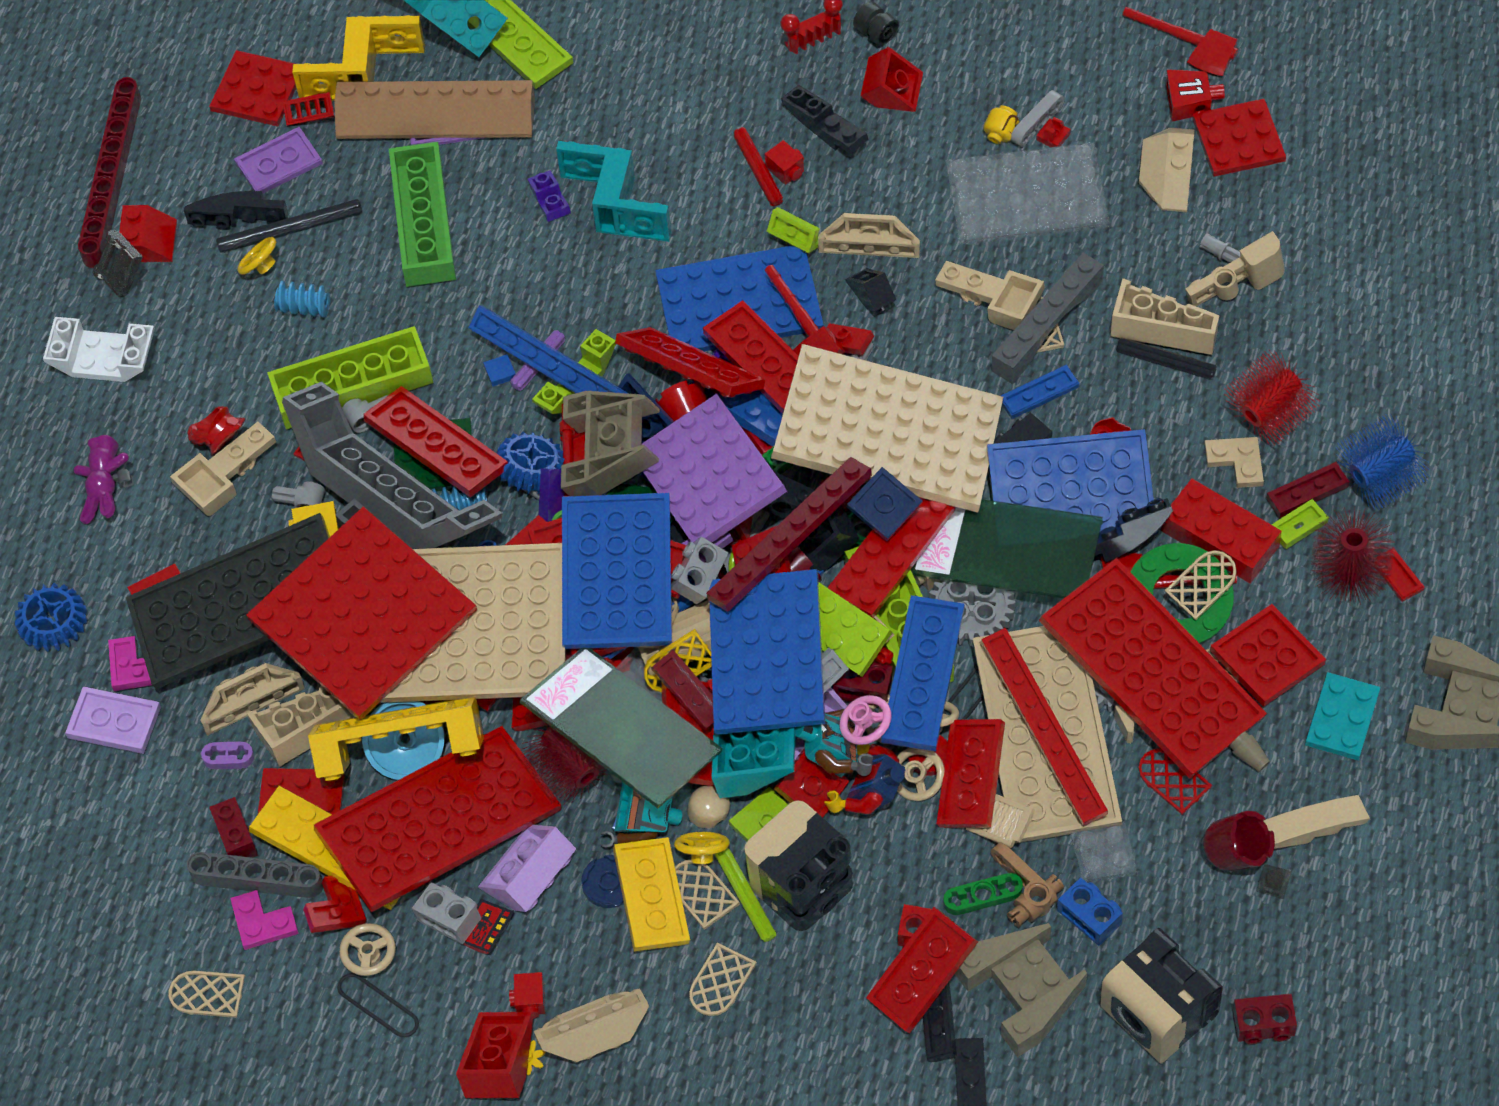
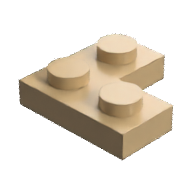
[1204,437,1264,488]

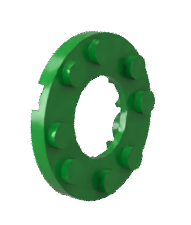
[1131,543,1234,644]

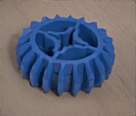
[497,431,565,494]
[15,583,87,652]

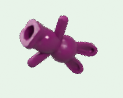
[74,435,129,524]

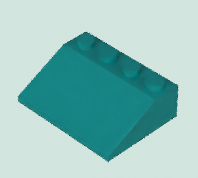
[712,727,795,798]

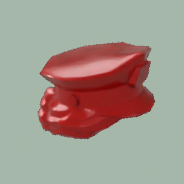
[187,406,246,457]

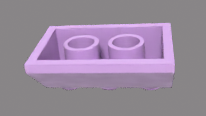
[478,825,576,912]

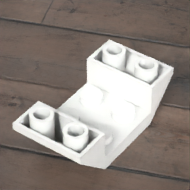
[43,317,155,382]

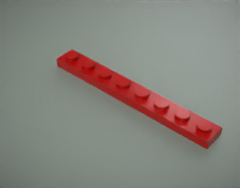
[981,628,1108,826]

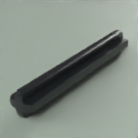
[1116,338,1217,379]

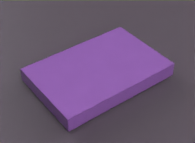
[234,127,323,193]

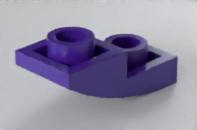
[527,170,571,222]

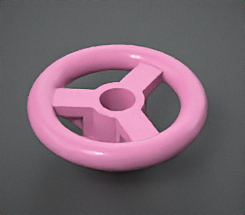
[839,695,891,745]

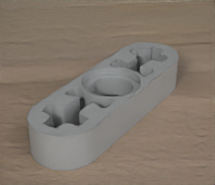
[1011,90,1064,147]

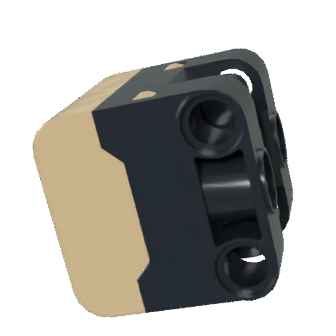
[745,801,854,931]
[1101,928,1223,1064]

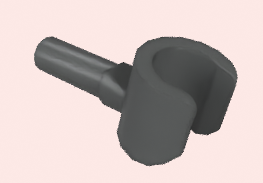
[111,469,134,488]

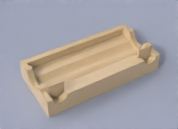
[638,600,711,675]

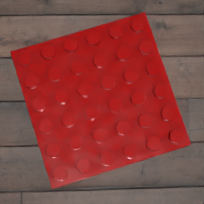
[246,506,477,721]

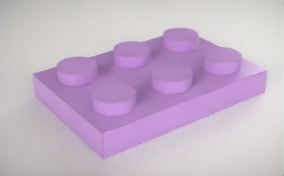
[65,687,161,754]

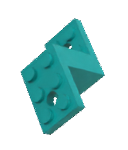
[404,0,508,57]
[556,141,672,242]

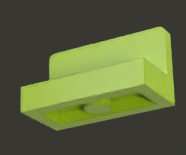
[767,207,820,253]

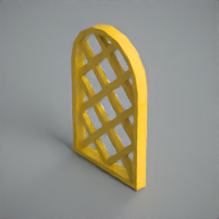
[644,629,712,692]

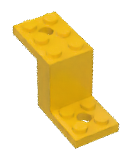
[293,15,425,101]

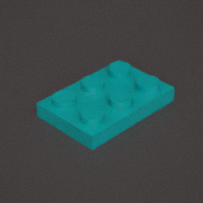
[1305,672,1381,761]

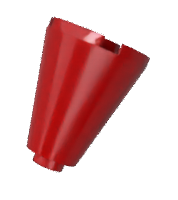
[655,380,707,422]

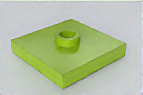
[728,787,788,842]

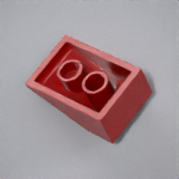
[456,1012,533,1098]

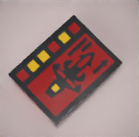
[463,899,514,954]

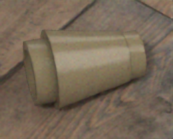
[1230,731,1270,772]

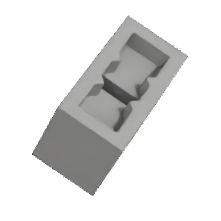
[671,537,728,604]
[412,882,481,945]

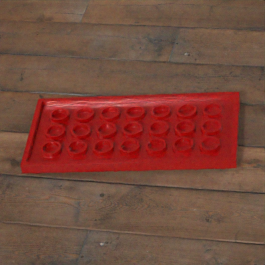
[1039,558,1267,779]
[314,726,561,912]

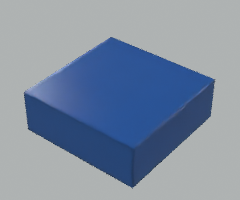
[483,354,515,387]

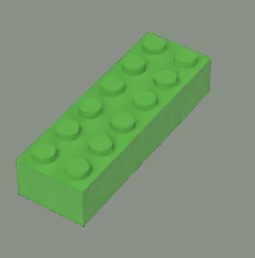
[389,142,456,287]

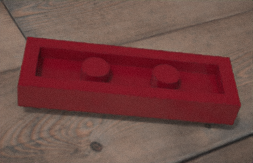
[1266,462,1350,518]
[651,650,714,731]

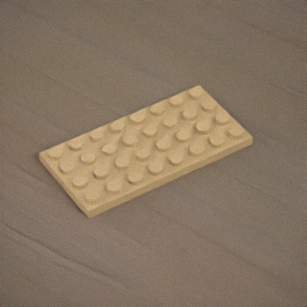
[973,626,1122,844]

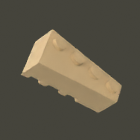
[1111,279,1219,355]
[247,686,373,767]

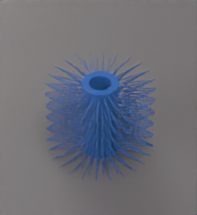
[1336,414,1430,510]

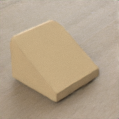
[1114,706,1135,744]

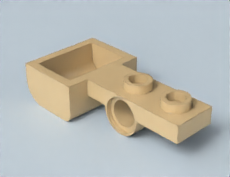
[1185,231,1285,306]
[935,261,1045,330]
[170,422,276,516]

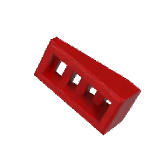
[282,92,335,126]

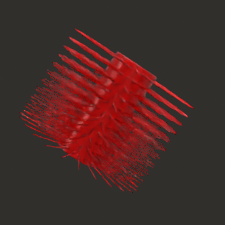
[1224,350,1320,445]

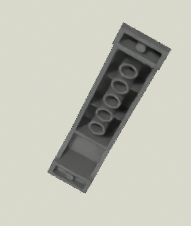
[282,382,503,549]

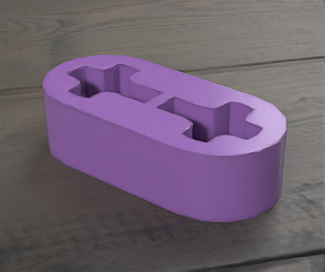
[201,742,254,769]

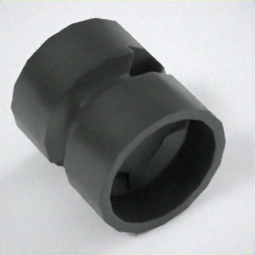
[853,1,899,46]

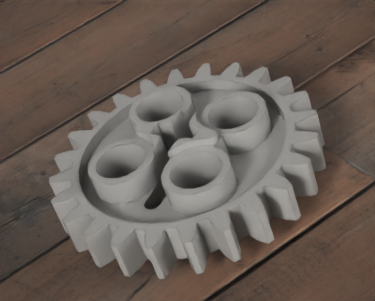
[929,564,1015,646]

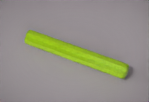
[715,848,776,942]

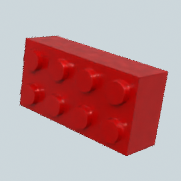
[1161,479,1282,584]

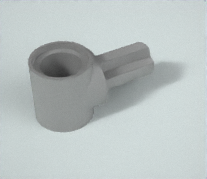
[342,395,387,433]
[272,482,325,508]

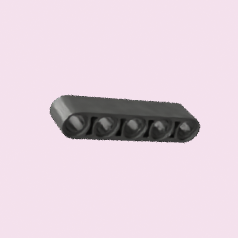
[187,852,323,898]

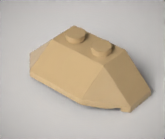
[1139,128,1194,212]
[818,213,920,258]
[201,663,305,736]
[534,989,649,1062]

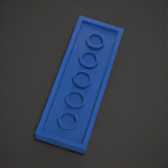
[881,595,965,751]

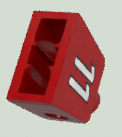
[1166,70,1225,121]

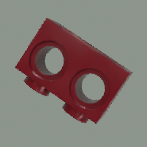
[833,662,893,706]
[209,797,258,858]
[1232,994,1297,1044]

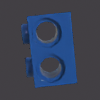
[1057,878,1123,946]

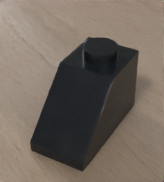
[845,268,896,313]

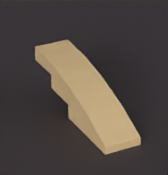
[1264,795,1370,849]

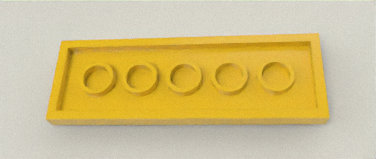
[249,786,400,910]

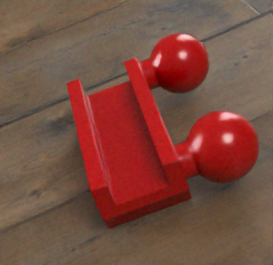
[780,0,843,54]

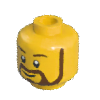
[983,105,1020,144]

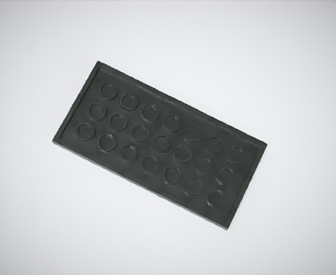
[126,513,330,689]

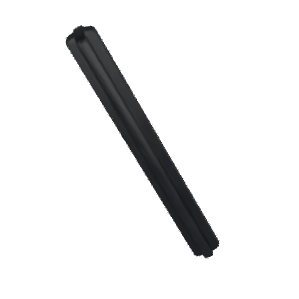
[216,199,362,252]

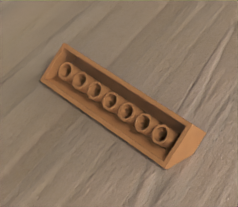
[335,80,535,139]

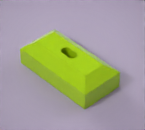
[1271,499,1329,549]

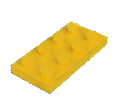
[613,837,690,952]

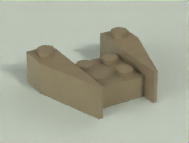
[561,391,660,496]
[1405,635,1499,750]
[955,923,1087,1058]

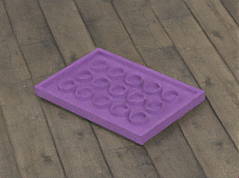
[641,394,787,543]

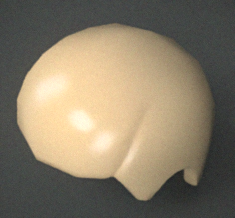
[687,785,731,829]

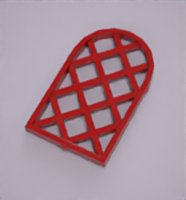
[1139,748,1213,815]

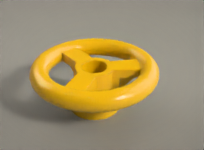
[237,237,277,275]
[674,832,730,864]

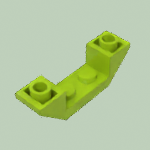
[532,329,616,414]

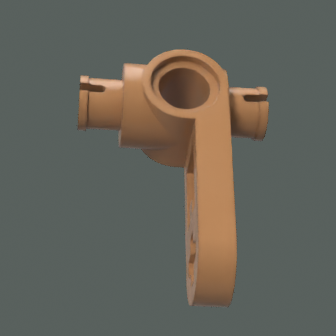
[991,842,1064,927]

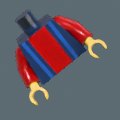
[824,743,906,814]

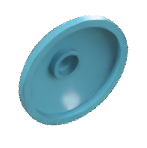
[362,701,445,780]

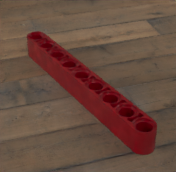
[78,77,141,268]

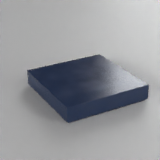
[847,467,923,541]

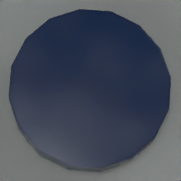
[581,855,624,908]

